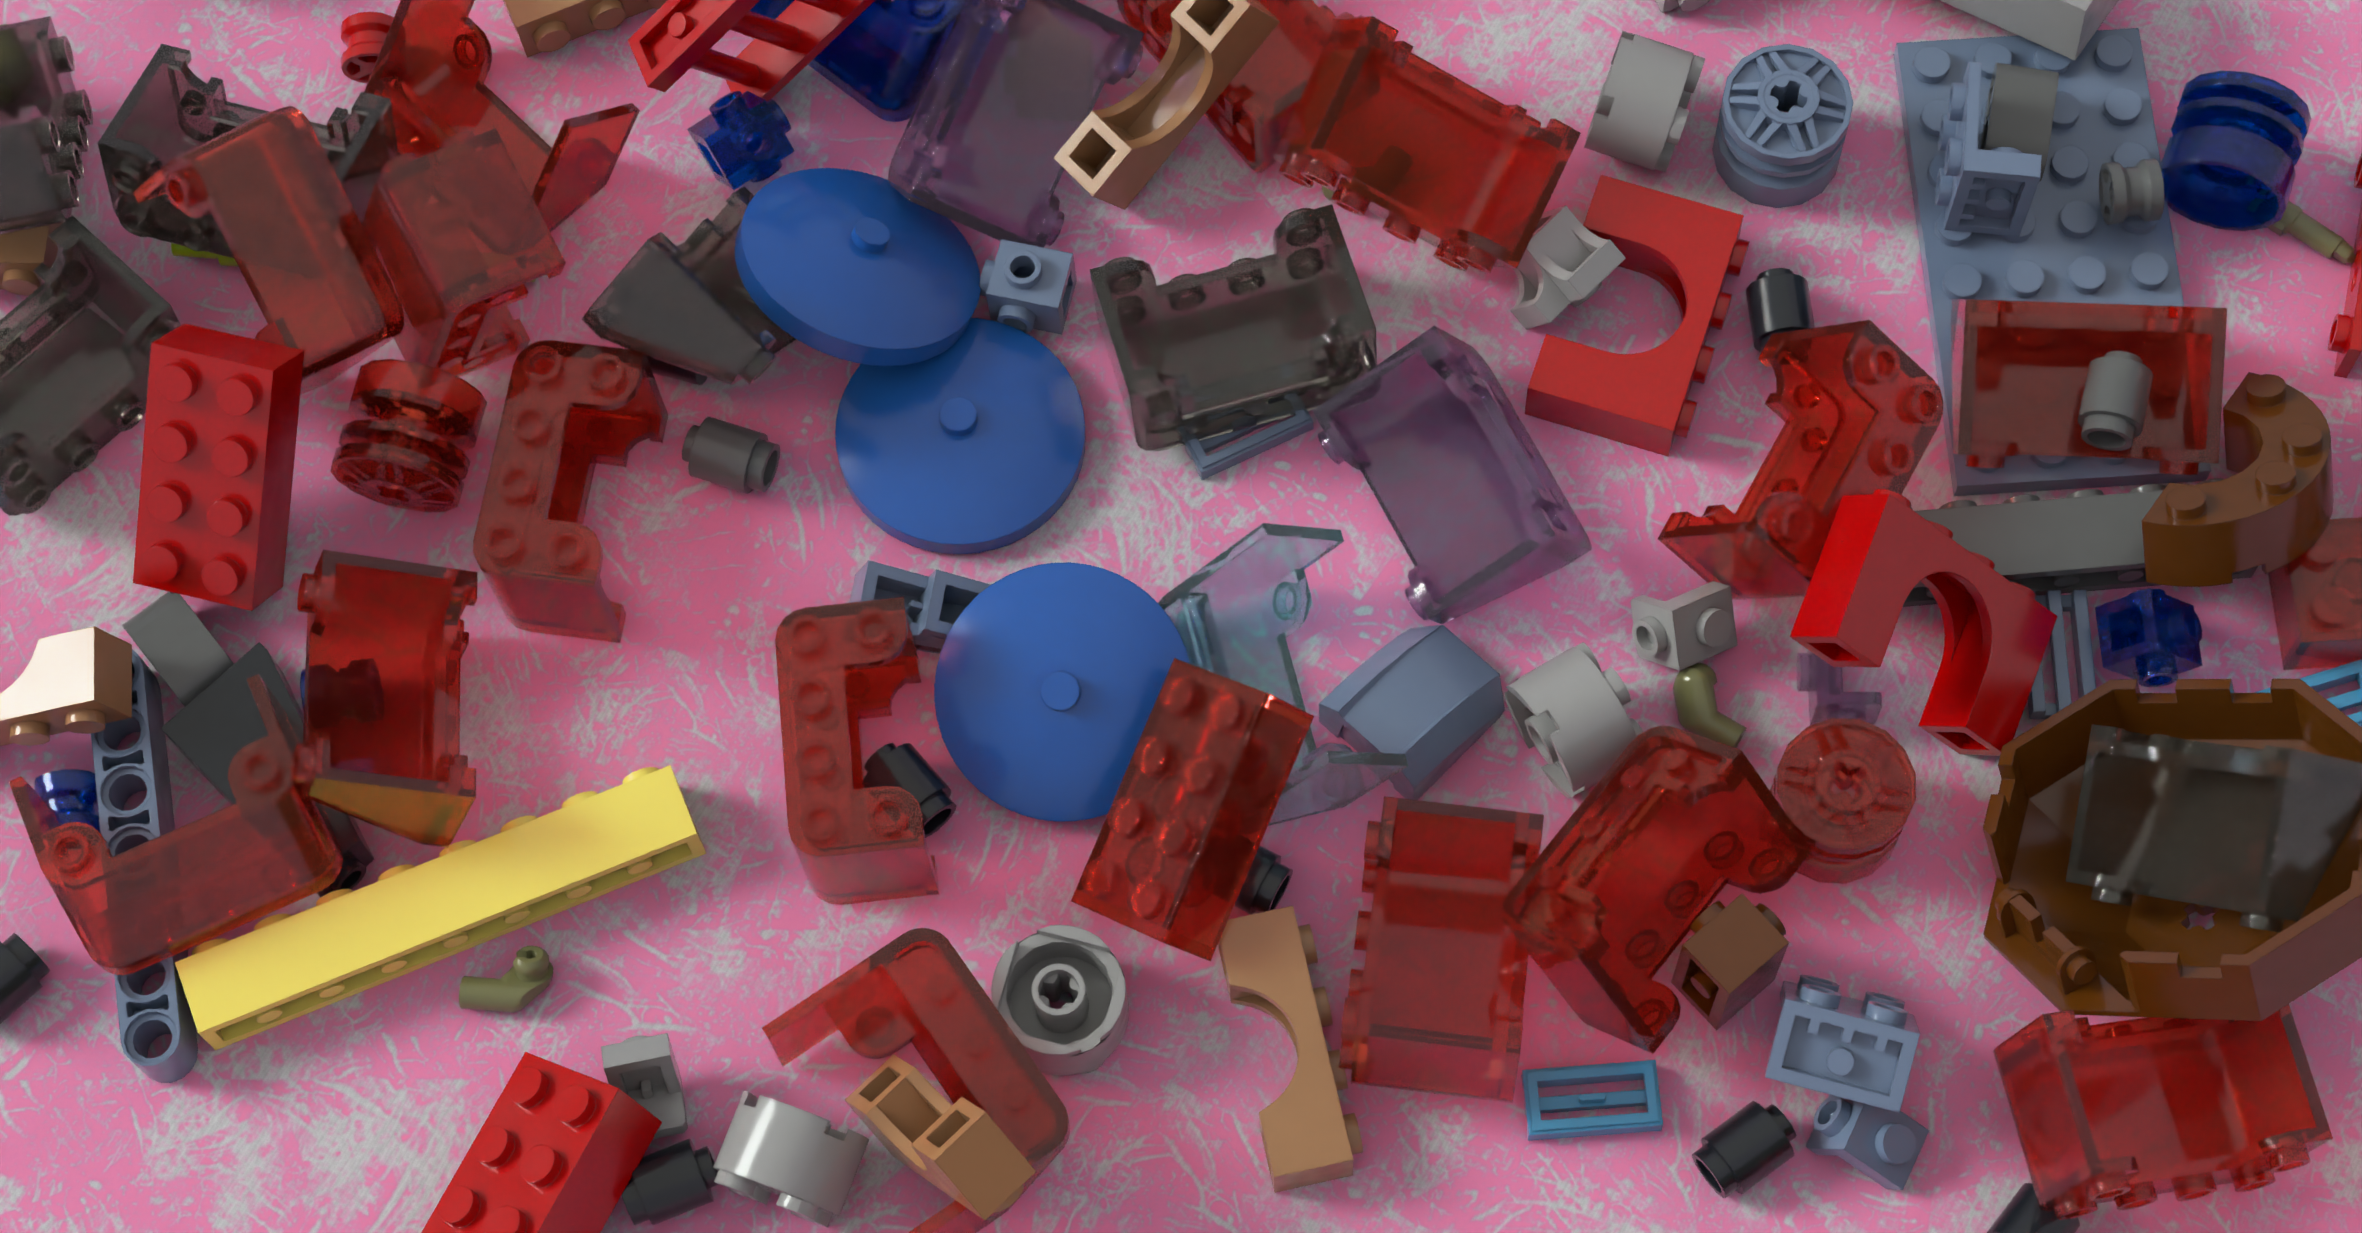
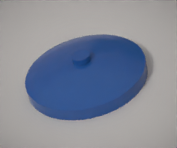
[735,168,981,366]
[835,318,1086,554]
[934,562,1194,822]

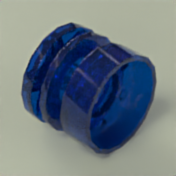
[2160,71,2311,231]

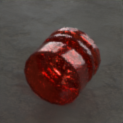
[330,359,487,512]
[1765,718,1916,884]

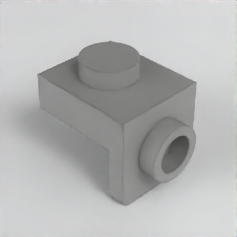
[1630,581,1738,671]
[601,1033,688,1139]

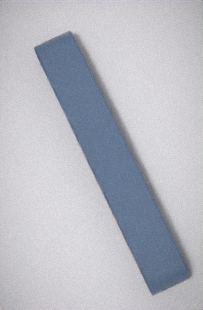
[91,649,198,1083]

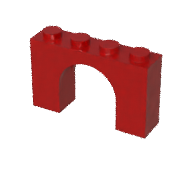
[1525,175,1750,457]
[1790,489,2057,756]

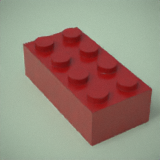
[133,323,304,611]
[421,1052,662,1233]

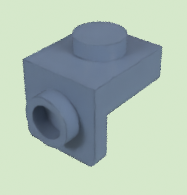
[1806,1095,1929,1190]

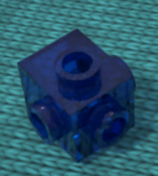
[687,91,794,190]
[2095,588,2203,687]

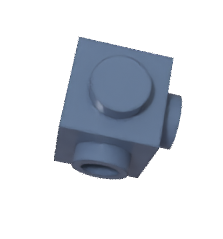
[979,239,1077,335]

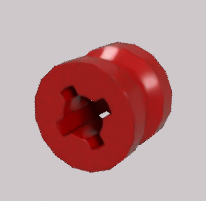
[341,12,402,84]

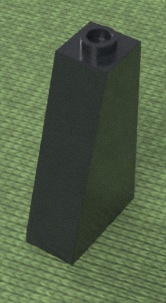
[161,642,374,898]

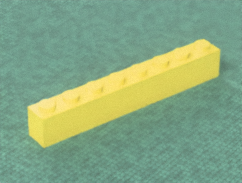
[175,765,706,1050]

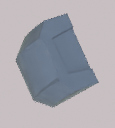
[1319,625,1505,805]

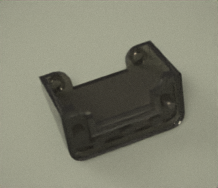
[582,186,799,385]
[2066,724,2362,933]

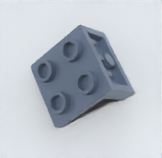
[1935,62,2042,237]
[1765,975,1920,1113]

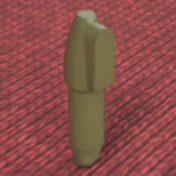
[2246,191,2356,264]

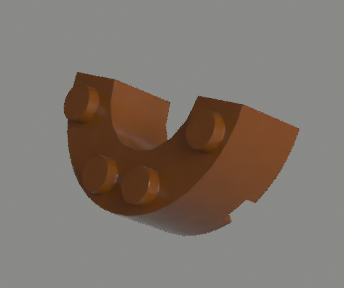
[2142,372,2334,587]

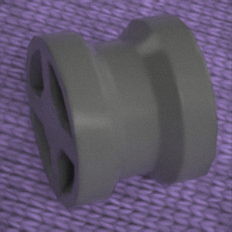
[2099,158,2164,225]

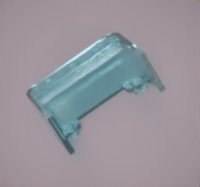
[1158,523,1408,833]

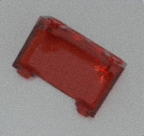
[1951,299,2227,475]
[291,550,478,848]

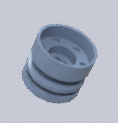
[1712,44,1853,208]

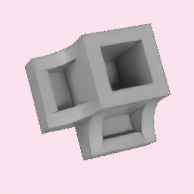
[1500,205,1626,329]

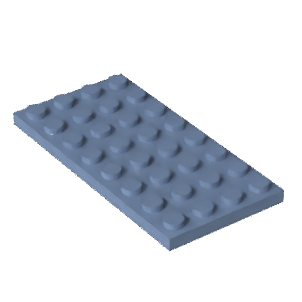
[1893,28,2211,496]

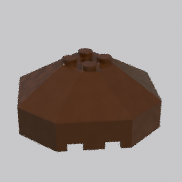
[1983,679,2362,1021]

